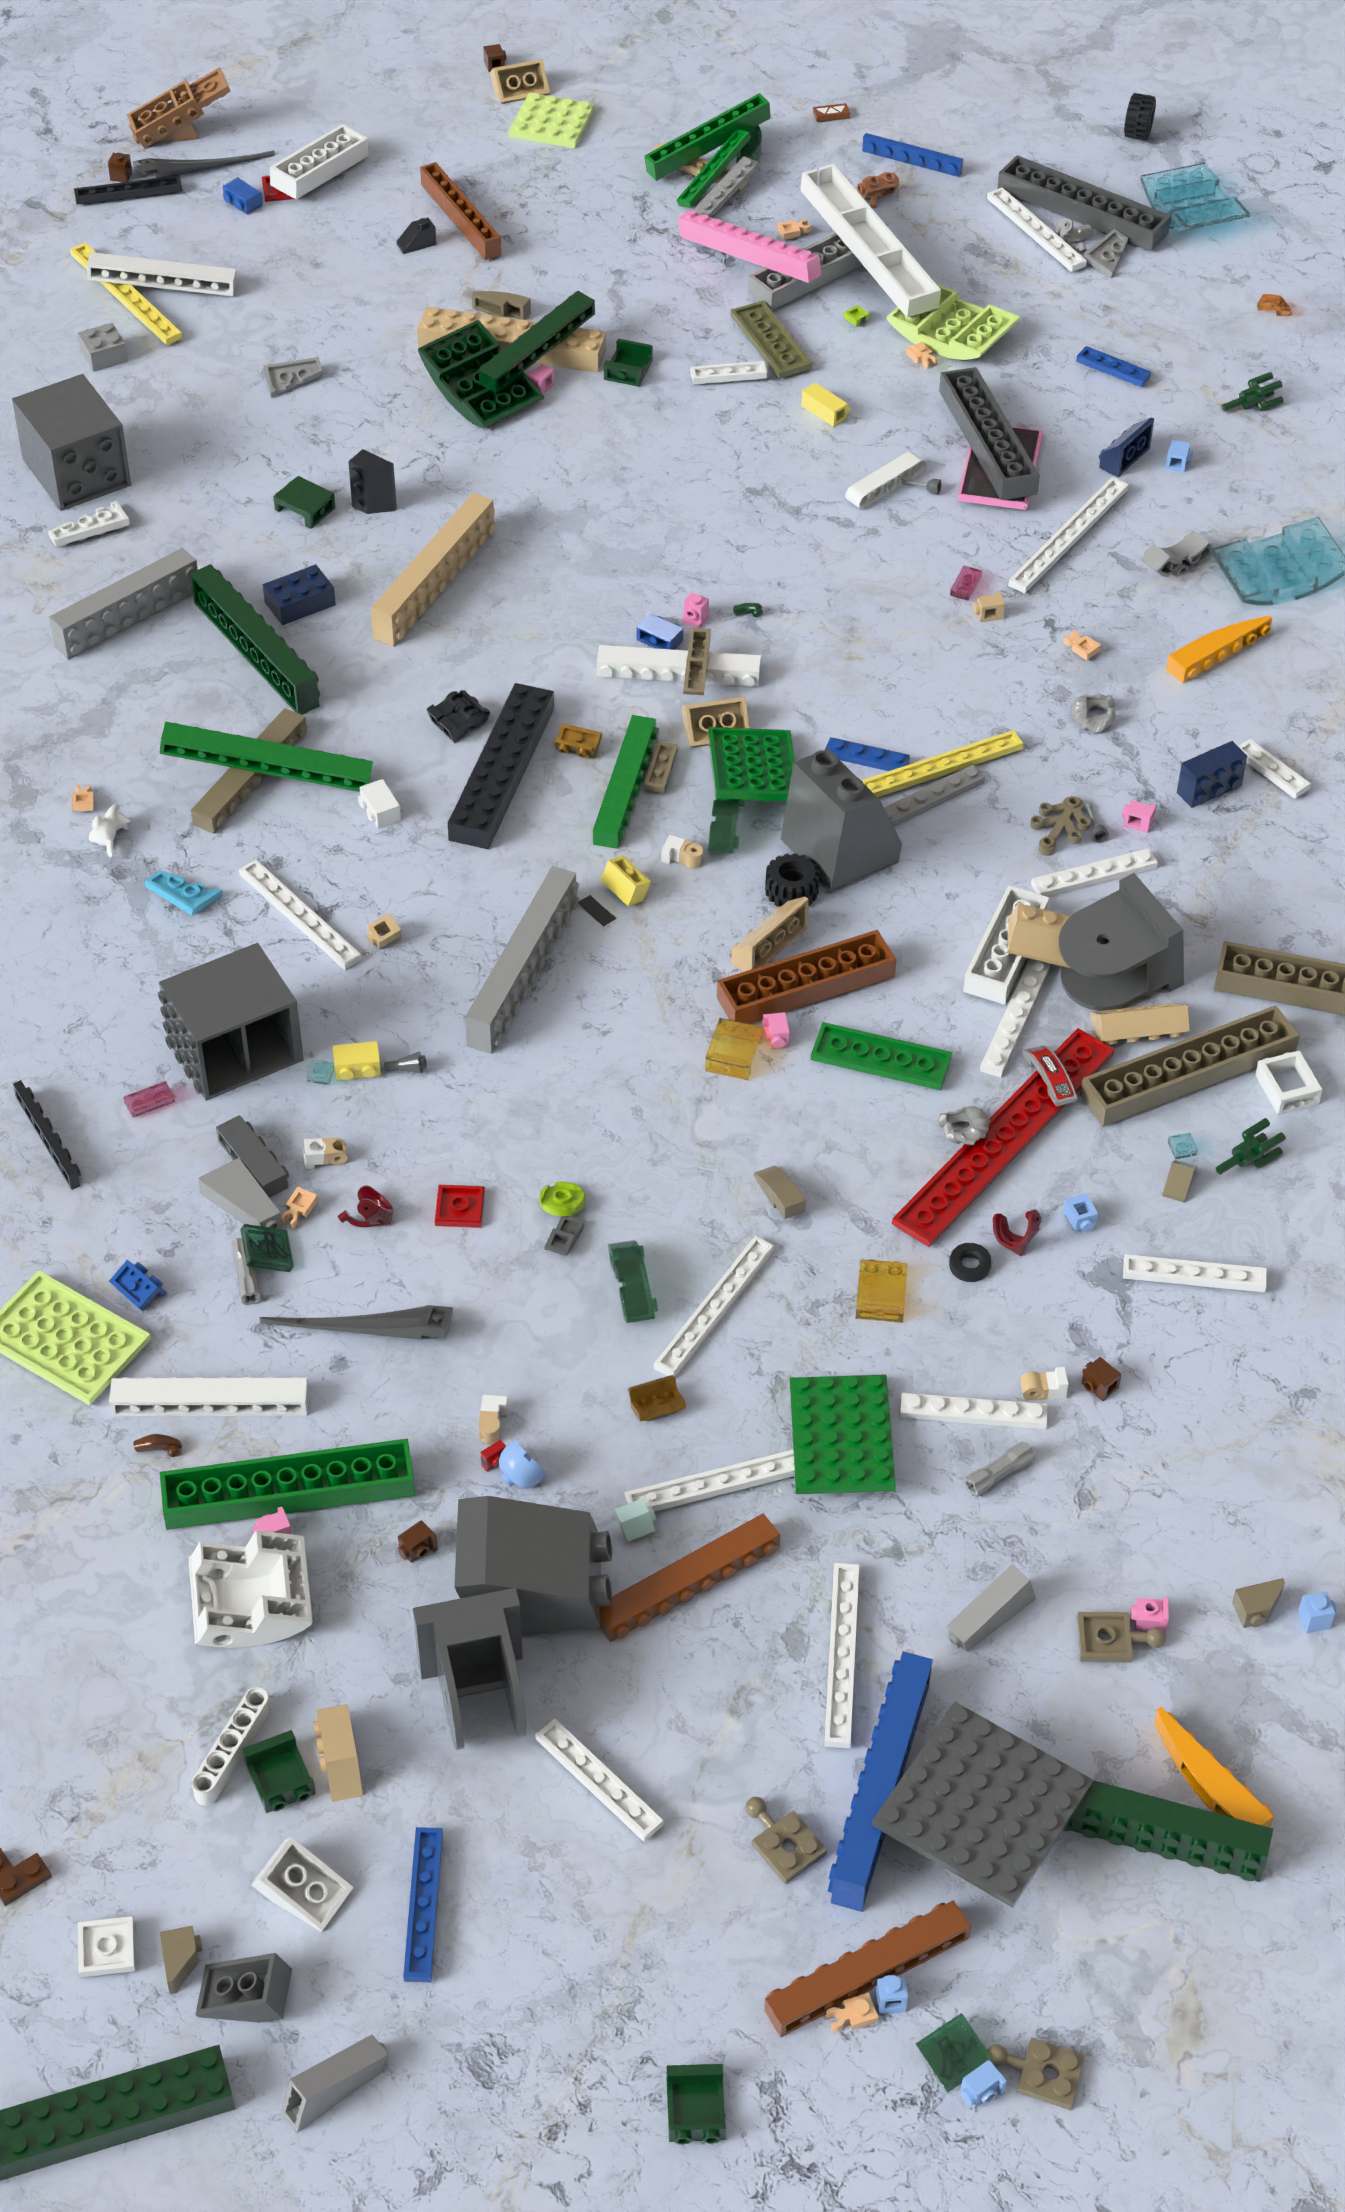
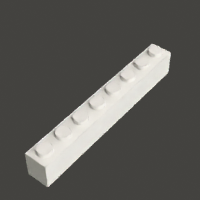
[87,252,236,296]
[597,645,761,687]
[109,1376,309,1416]

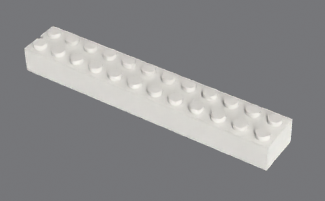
[801,164,941,318]

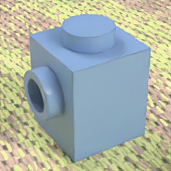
[1165,440,1193,472]
[1298,1591,1337,1633]

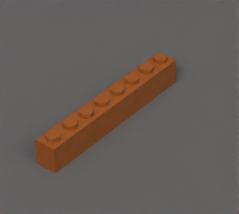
[420,162,502,260]
[599,1513,780,1642]
[764,1900,971,2037]

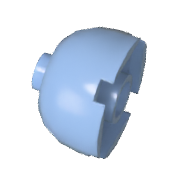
[499,1440,547,1489]

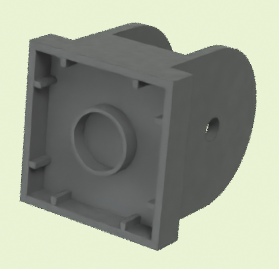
[1059,873,1184,1011]
[413,1588,527,1750]

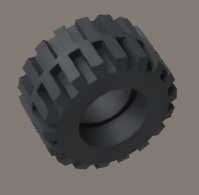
[1124,93,1156,141]
[765,853,820,907]

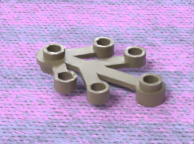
[1030,796,1091,856]

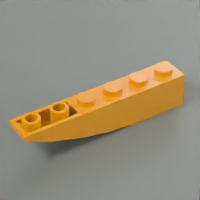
[1166,616,1273,683]
[1154,1707,1274,1828]

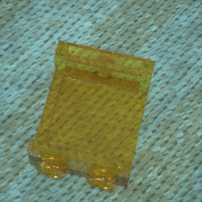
[705,1018,763,1081]
[855,1259,908,1323]

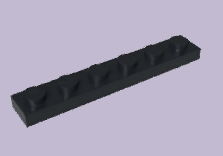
[74,175,182,205]
[13,1080,81,1190]

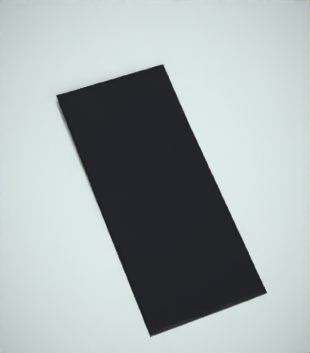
[579,895,617,927]

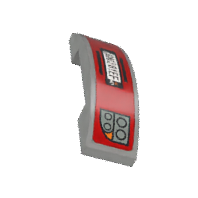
[1022,1045,1077,1106]

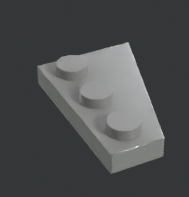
[1083,229,1128,278]
[264,357,323,398]

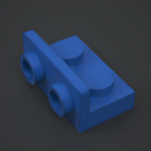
[109,1260,167,1311]

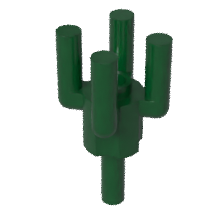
[1221,372,1284,412]
[1216,1118,1286,1175]

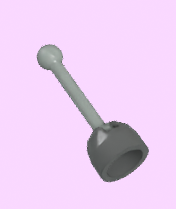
[901,478,942,495]
[1084,803,1109,843]

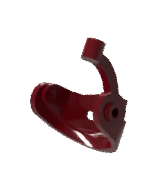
[338,1185,394,1227]
[992,1209,1041,1256]

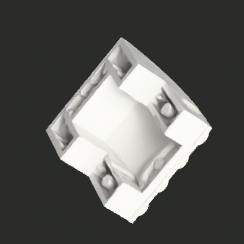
[189,1530,313,1648]

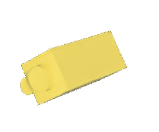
[802,383,851,427]

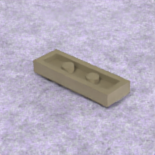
[644,741,678,793]

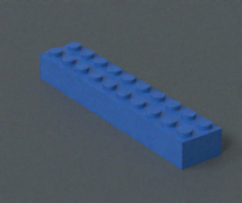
[828,1651,933,1912]

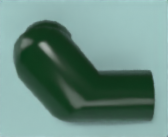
[733,603,763,617]

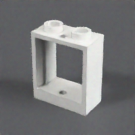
[1255,1050,1323,1115]

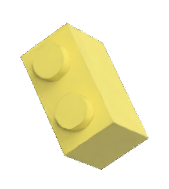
[601,856,651,906]
[332,1041,381,1080]

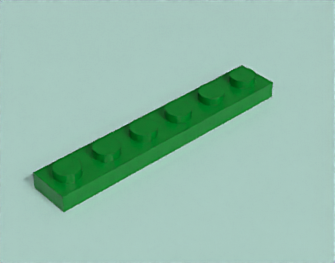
[676,129,751,208]

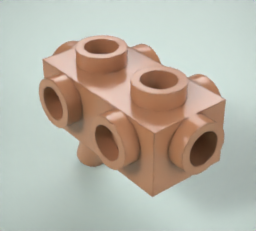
[857,172,900,208]

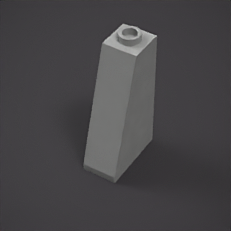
[198,1158,282,1237]
[946,1564,1036,1652]
[281,2034,388,2132]

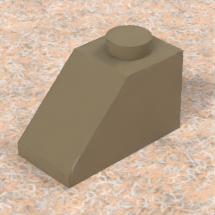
[1232,1578,1285,1628]
[160,1925,203,1994]

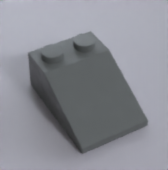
[195,1953,292,2023]

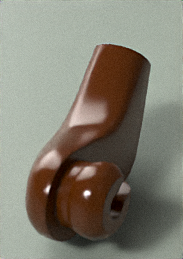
[133,1434,182,1457]

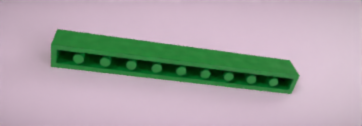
[159,721,373,792]

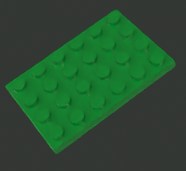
[708,727,795,802]
[790,1374,896,1494]

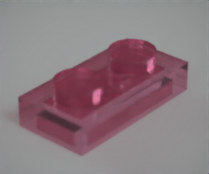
[950,565,982,601]
[123,1081,175,1118]

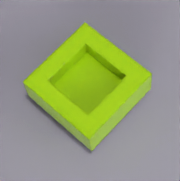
[844,305,870,326]

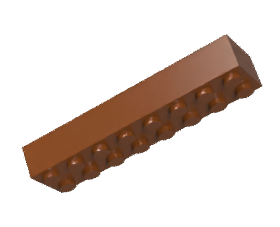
[717,929,897,1028]

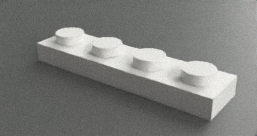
[690,361,767,384]
[1238,739,1311,799]

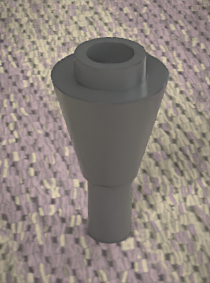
[384,1051,427,1073]

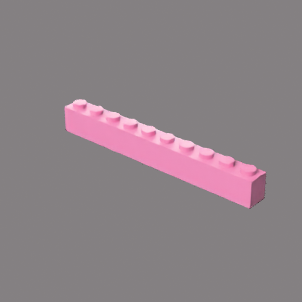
[678,210,821,283]

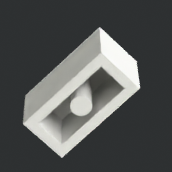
[358,779,401,828]

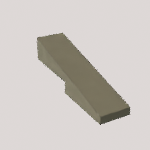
[683,628,711,695]

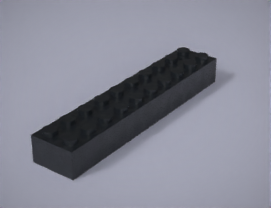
[448,683,554,850]

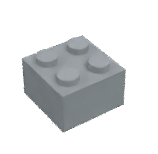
[78,323,128,372]

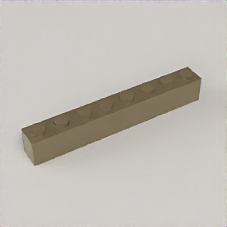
[191,708,307,834]

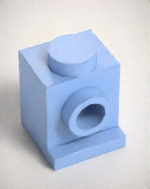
[1063,1193,1098,1232]
[875,1975,908,2014]
[961,2060,1007,2107]

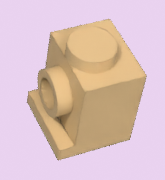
[973,591,1005,622]
[366,913,402,949]

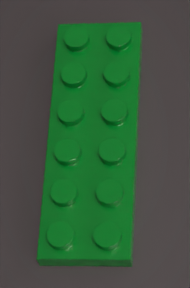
[810,1022,952,1091]

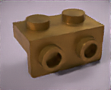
[553,723,602,758]
[628,1375,686,1422]

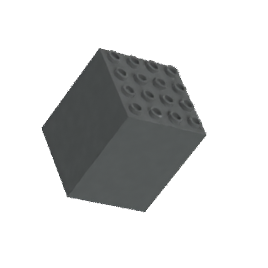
[12,374,131,511]
[158,942,304,1101]

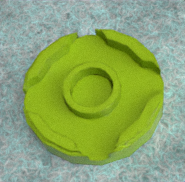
[539,1181,586,1216]

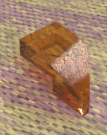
[1257,294,1292,316]

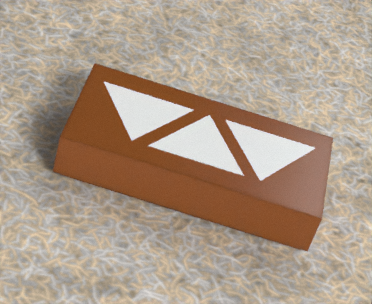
[813,103,850,122]

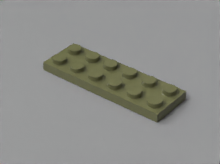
[730,300,813,379]

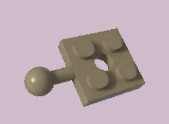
[1077,1612,1166,1662]
[745,1797,827,1884]
[986,2037,1085,2110]

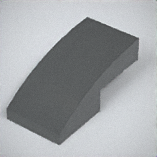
[544,1216,585,1256]

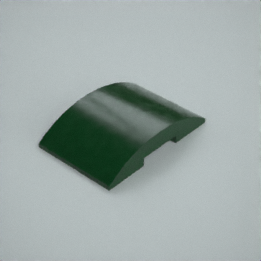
[418,320,544,429]

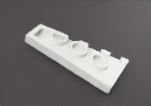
[48,501,130,547]

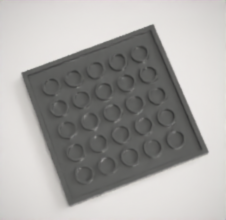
[872,1702,1094,1908]

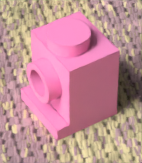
[526,364,554,394]
[682,592,709,628]
[1122,800,1157,833]
[763,1012,789,1049]
[252,1507,292,1534]
[1130,1597,1169,1633]

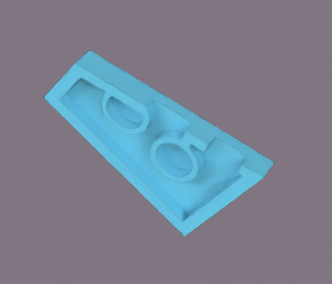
[145,870,222,916]

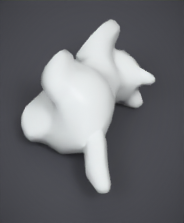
[89,803,131,858]

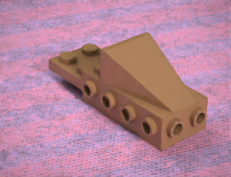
[127,67,231,149]

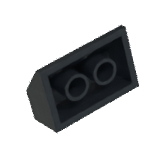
[348,449,397,514]

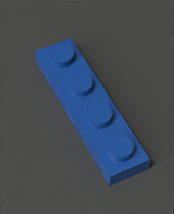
[1076,346,1151,387]
[825,737,910,771]

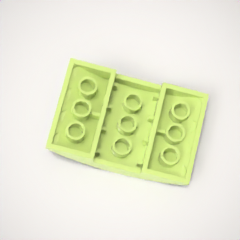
[887,284,1020,360]

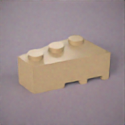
[313,1704,363,1802]

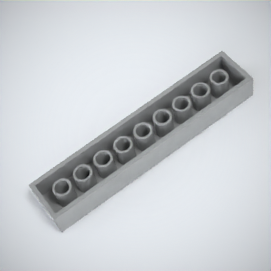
[465,866,579,1054]

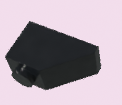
[396,217,436,254]

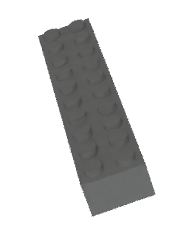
[997,155,1171,251]
[939,367,1040,500]

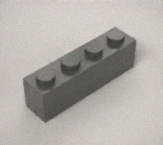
[216,1115,289,1198]

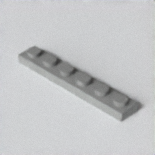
[693,156,759,218]
[884,764,985,827]

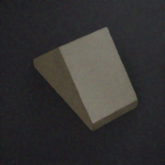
[1162,1160,1198,1203]

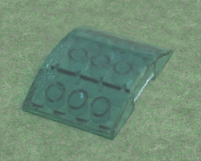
[1140,162,1250,231]
[1210,517,1345,605]

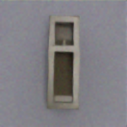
[472,291,531,320]
[754,1165,806,1219]

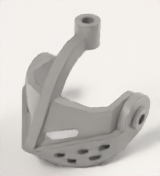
[1056,218,1093,253]

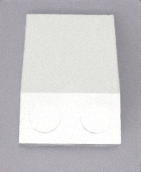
[251,1837,354,1931]

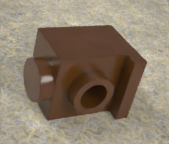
[397,1520,438,1563]

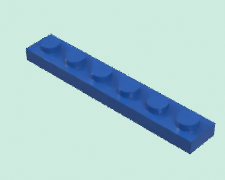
[862,133,963,177]
[403,1827,443,1982]

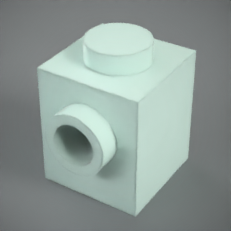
[615,1498,657,1542]

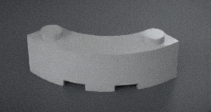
[1141,530,1215,577]

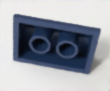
[1099,417,1154,477]

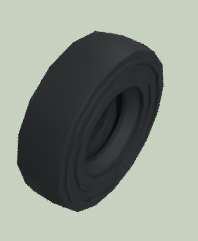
[949,1243,991,1282]

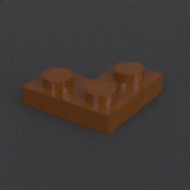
[0,1848,52,1906]

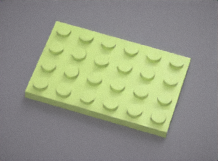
[0,1271,151,1405]

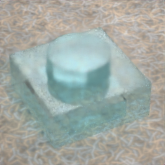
[307,1059,334,1085]
[1168,1133,1198,1160]

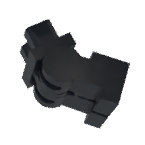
[426,690,490,743]

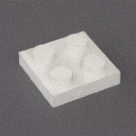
[78,1916,135,1978]

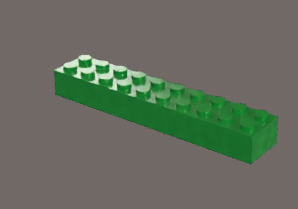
[160,1438,415,1530]

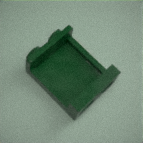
[604,338,653,387]
[273,476,336,529]
[242,1730,316,1813]
[666,2064,726,2145]

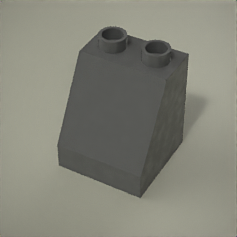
[781,749,902,890]
[454,1496,613,1636]

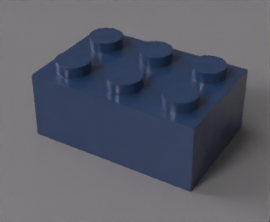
[263,564,336,625]
[1177,741,1247,808]

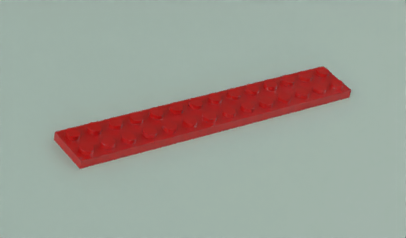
[892,1028,1115,1247]

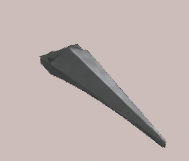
[133,150,275,178]
[260,1305,453,1340]

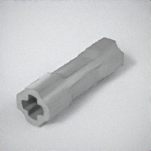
[231,1237,261,1305]
[964,1441,1035,1497]

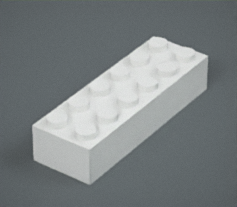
[270,124,368,200]
[963,885,1049,1005]

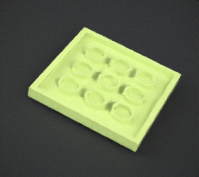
[509,93,595,148]

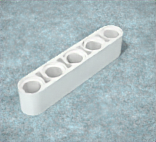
[845,451,926,509]
[192,1687,270,1806]

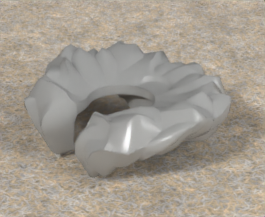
[1070,694,1116,733]
[937,1106,990,1145]

